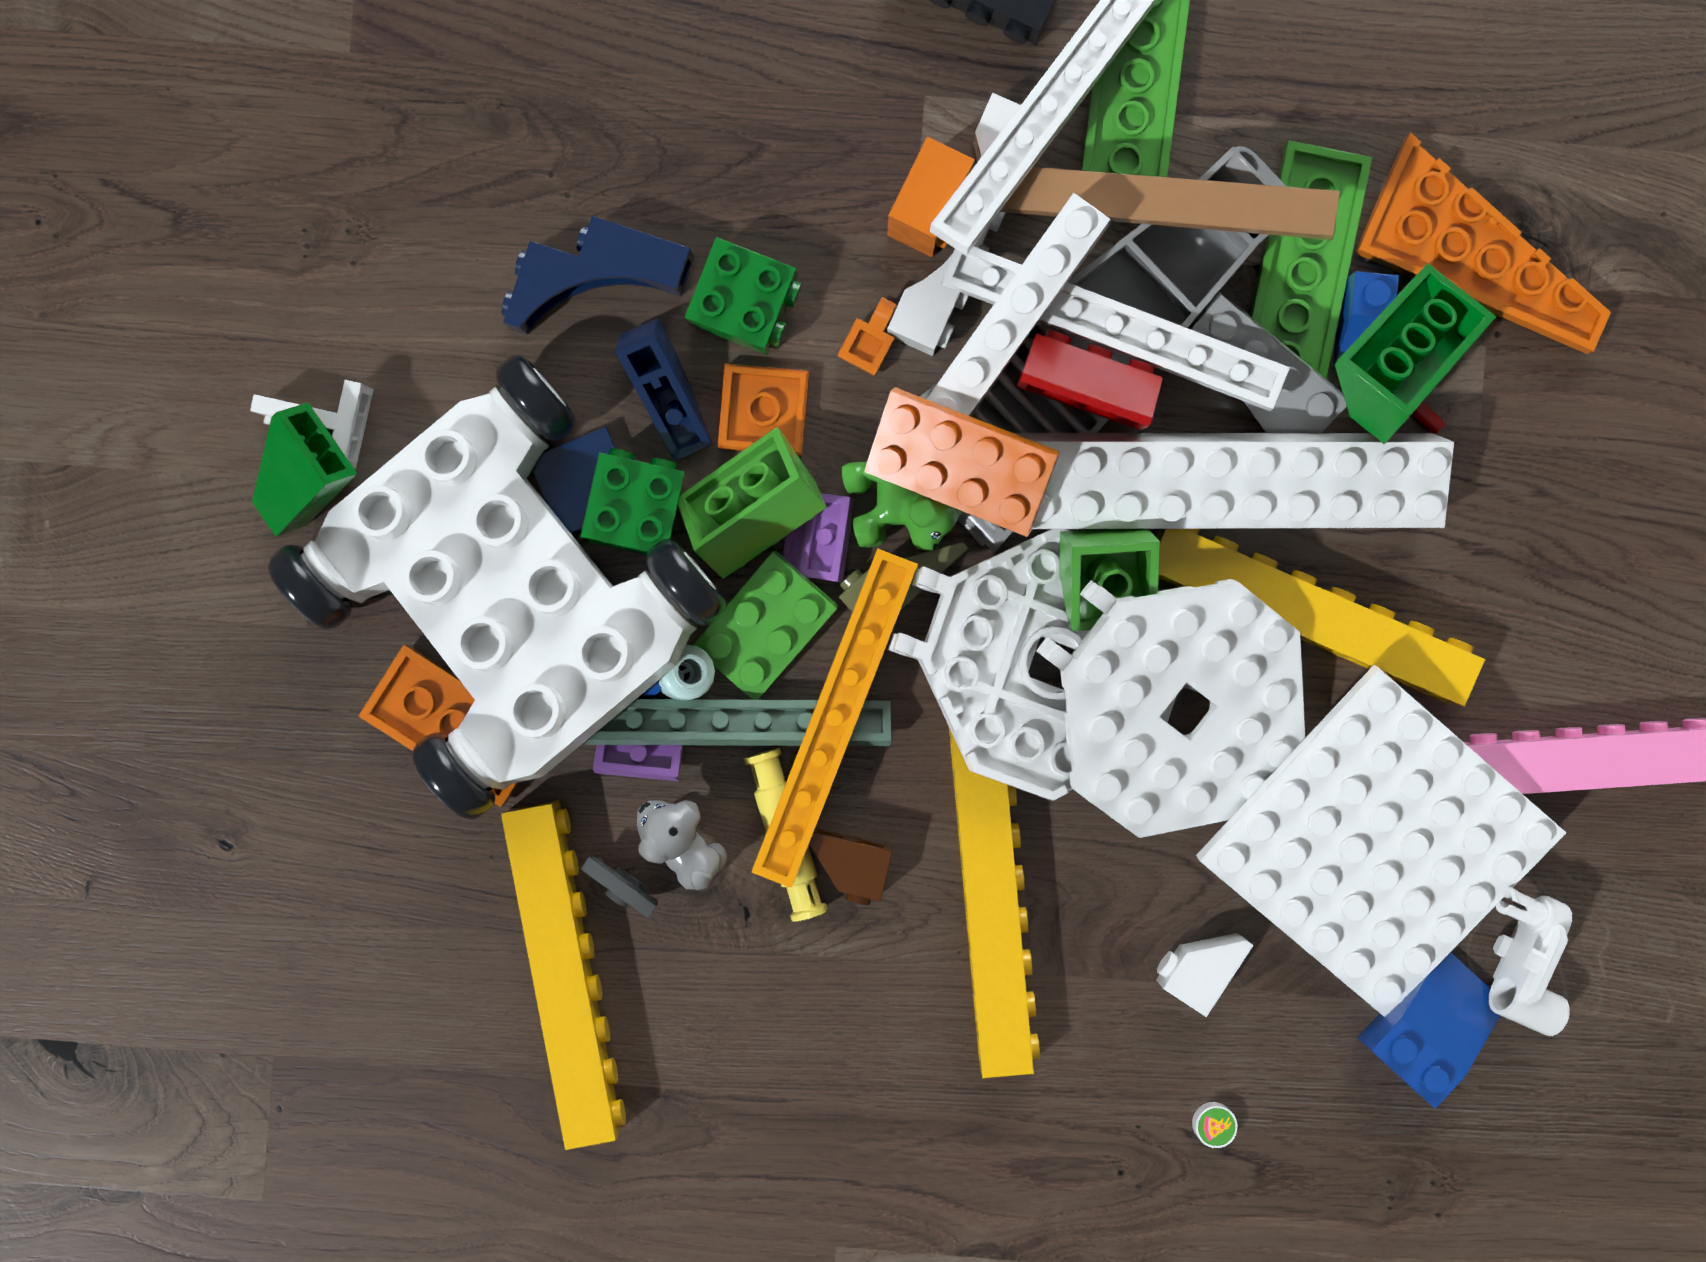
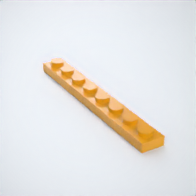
[751,548,918,888]

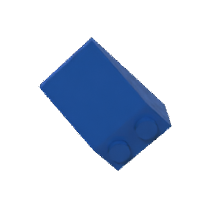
[1357,952,1500,1109]

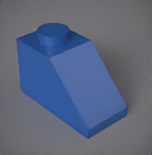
[1333,271,1399,366]

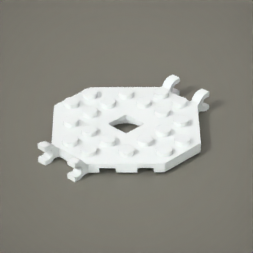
[887,529,1198,801]
[1036,579,1305,838]

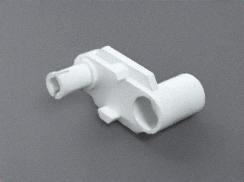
[1489,887,1572,1036]

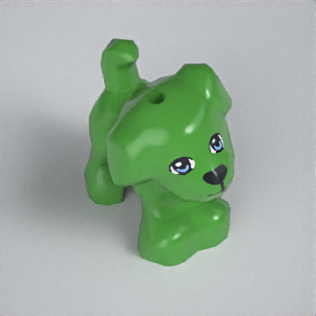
[842,462,963,552]

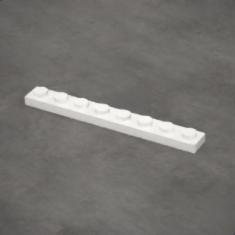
[930,0,1158,256]
[942,246,1290,411]

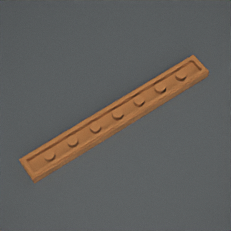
[1000,167,1340,240]

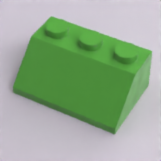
[678,427,827,579]

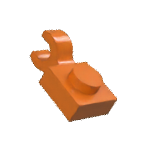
[837,297,897,377]

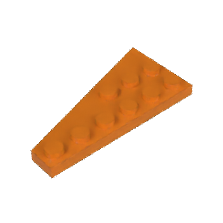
[1354,132,1611,354]

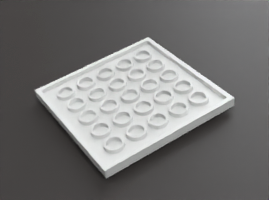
[1196,665,1566,1017]

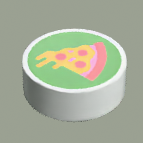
[1192,1102,1238,1148]

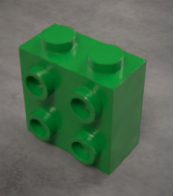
[685,237,802,355]
[581,448,684,555]

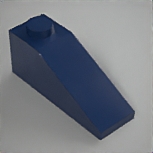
[615,318,712,461]

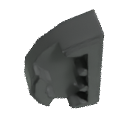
[581,856,658,918]

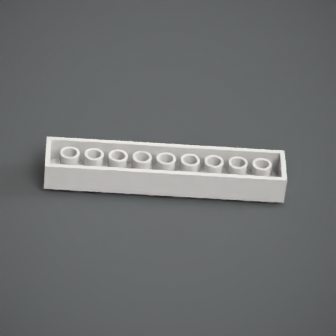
[1014,433,1454,529]

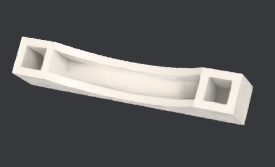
[887,93,1021,356]
[927,193,1111,417]

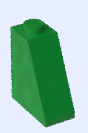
[252,402,357,537]

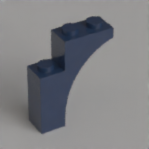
[501,216,694,335]

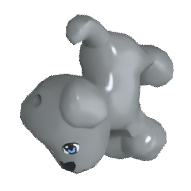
[637,800,727,890]

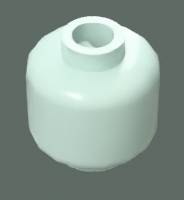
[658,644,715,701]

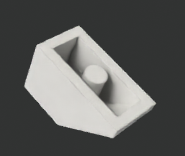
[1156,933,1253,1017]

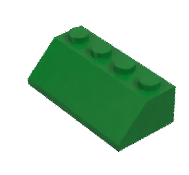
[1335,263,1496,444]

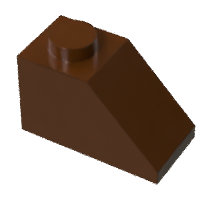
[809,828,893,905]

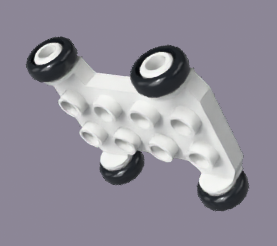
[268,355,726,820]

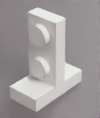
[250,380,374,470]

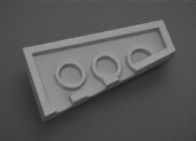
[1190,291,1347,433]

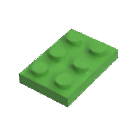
[694,550,839,700]

